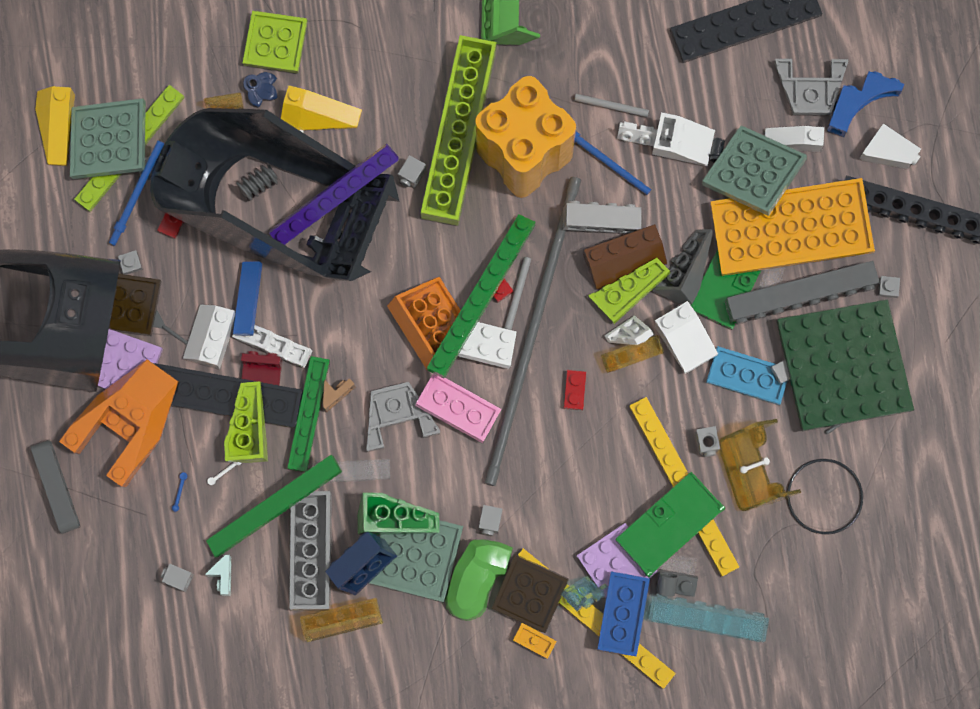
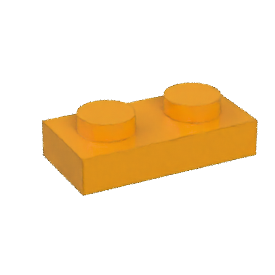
[513,623,557,659]

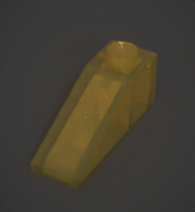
[601,335,664,373]

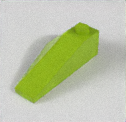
[224,381,268,463]

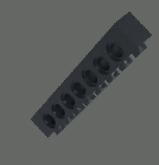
[843,175,980,244]

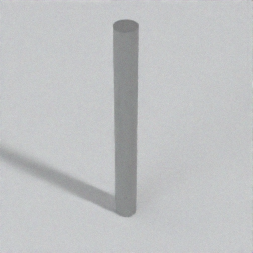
[575,94,649,117]
[504,257,531,330]

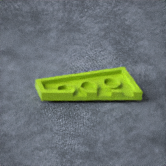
[588,258,670,324]

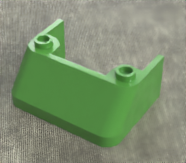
[481,0,540,45]

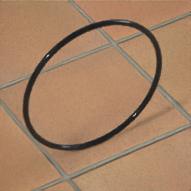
[787,459,863,534]

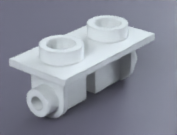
[617,121,657,146]

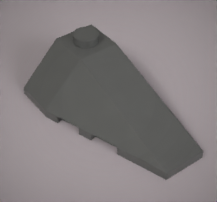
[652,229,713,304]

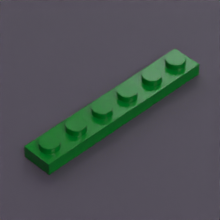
[287,356,330,472]

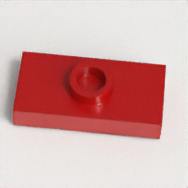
[157,213,183,239]

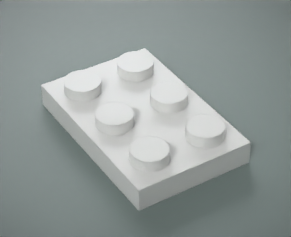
[458,322,516,369]

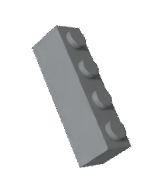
[563,201,641,234]

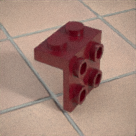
[241,351,282,386]

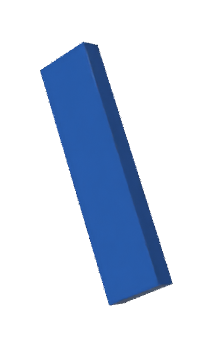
[233,261,262,336]

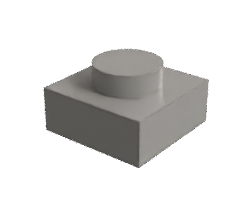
[118,250,143,275]
[878,276,900,298]

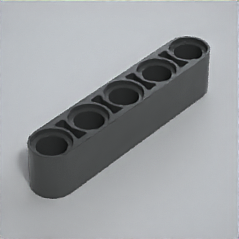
[31,439,80,534]

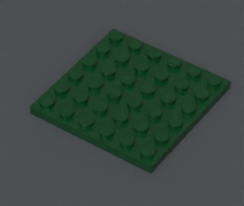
[776,299,914,432]

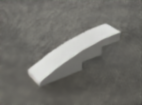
[232,325,312,368]

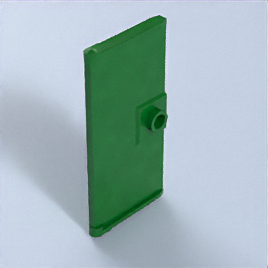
[690,249,761,330]
[615,472,725,578]

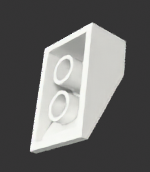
[655,301,718,374]

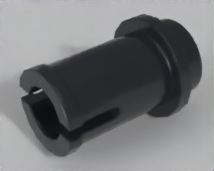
[709,138,725,163]

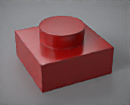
[493,279,513,303]

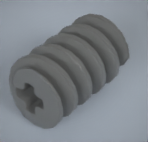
[235,162,278,201]

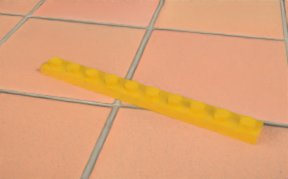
[629,397,739,577]
[518,548,676,689]

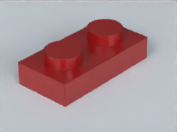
[564,370,586,411]

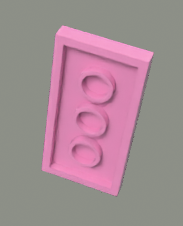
[415,374,501,443]

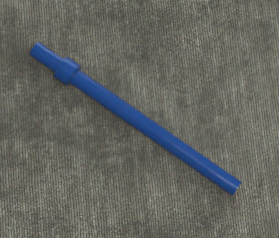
[574,131,652,195]
[109,140,165,246]

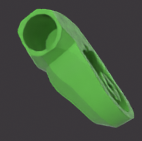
[445,539,513,621]

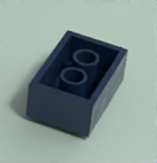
[325,531,397,596]

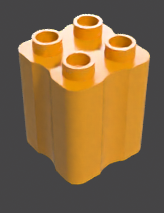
[476,76,576,198]

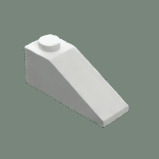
[765,126,824,152]

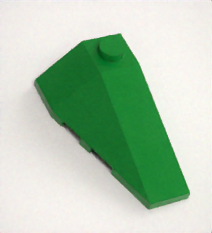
[357,493,439,535]

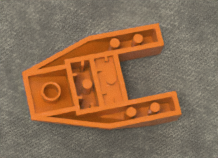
[59,359,178,487]

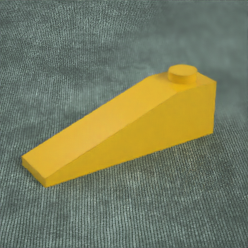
[281,85,362,131]
[35,86,75,166]

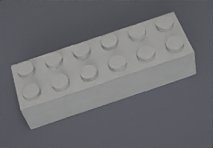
[290,491,332,611]

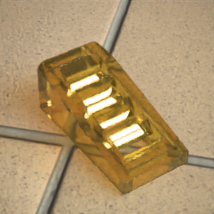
[204,93,244,109]

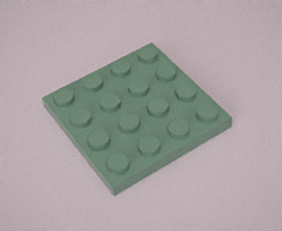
[70,98,146,179]
[702,126,807,216]
[368,520,463,603]

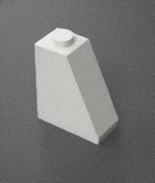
[859,124,921,169]

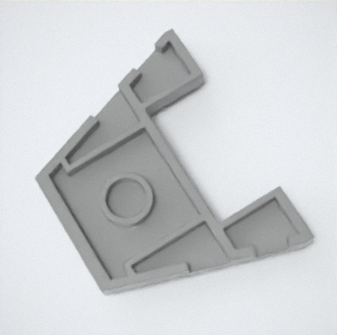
[775,59,848,115]
[367,382,441,452]

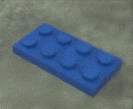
[597,571,650,657]

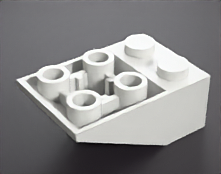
[652,112,715,166]

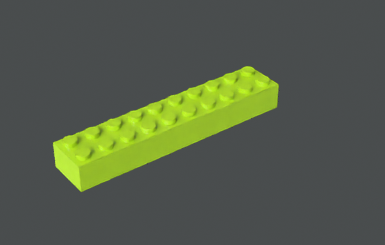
[421,35,496,226]

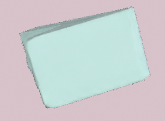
[205,555,231,596]

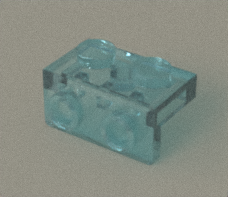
[561,576,608,611]

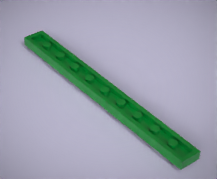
[427,214,535,379]

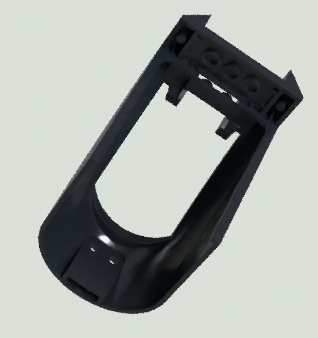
[150,108,400,281]
[0,249,121,392]

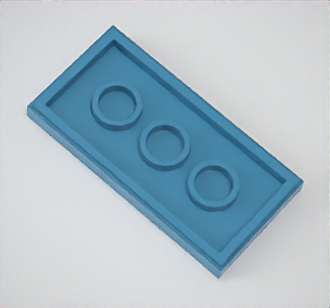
[706,346,787,406]

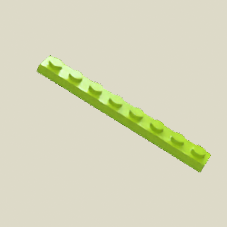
[74,85,185,212]

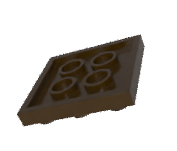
[109,274,162,336]
[492,555,569,633]

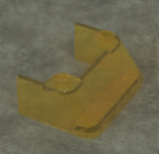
[719,419,801,511]

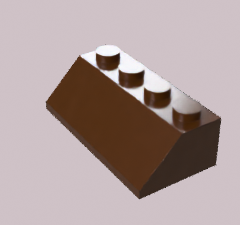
[583,224,667,290]

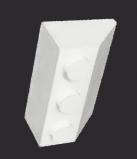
[183,305,236,369]

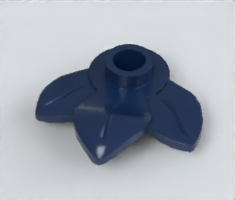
[243,72,278,107]

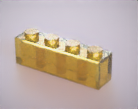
[300,598,383,642]

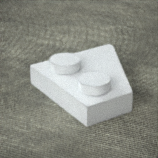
[605,316,653,345]

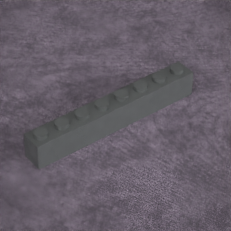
[724,261,880,325]

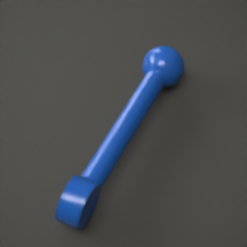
[172,472,188,512]

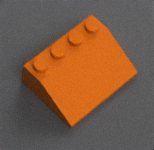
[387,277,461,370]

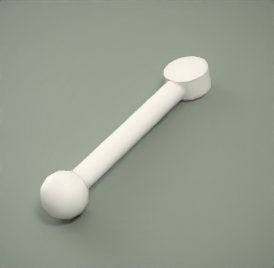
[740,457,770,473]
[208,462,241,485]

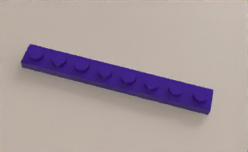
[269,143,399,245]

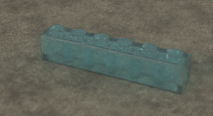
[647,594,769,643]

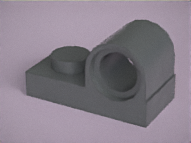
[656,569,698,597]

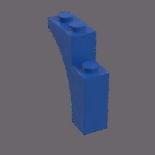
[827,71,904,137]

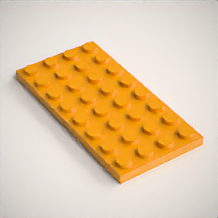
[711,178,875,276]

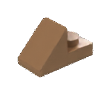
[323,378,356,412]

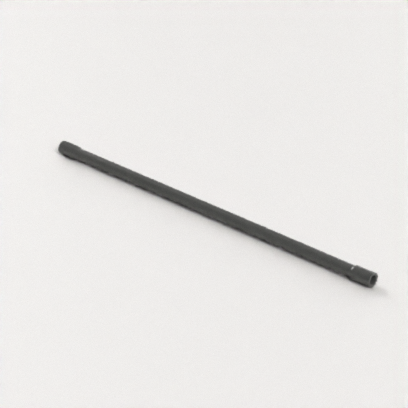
[485,177,581,486]

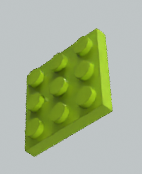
[243,11,308,73]

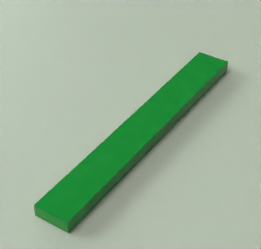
[206,455,342,558]

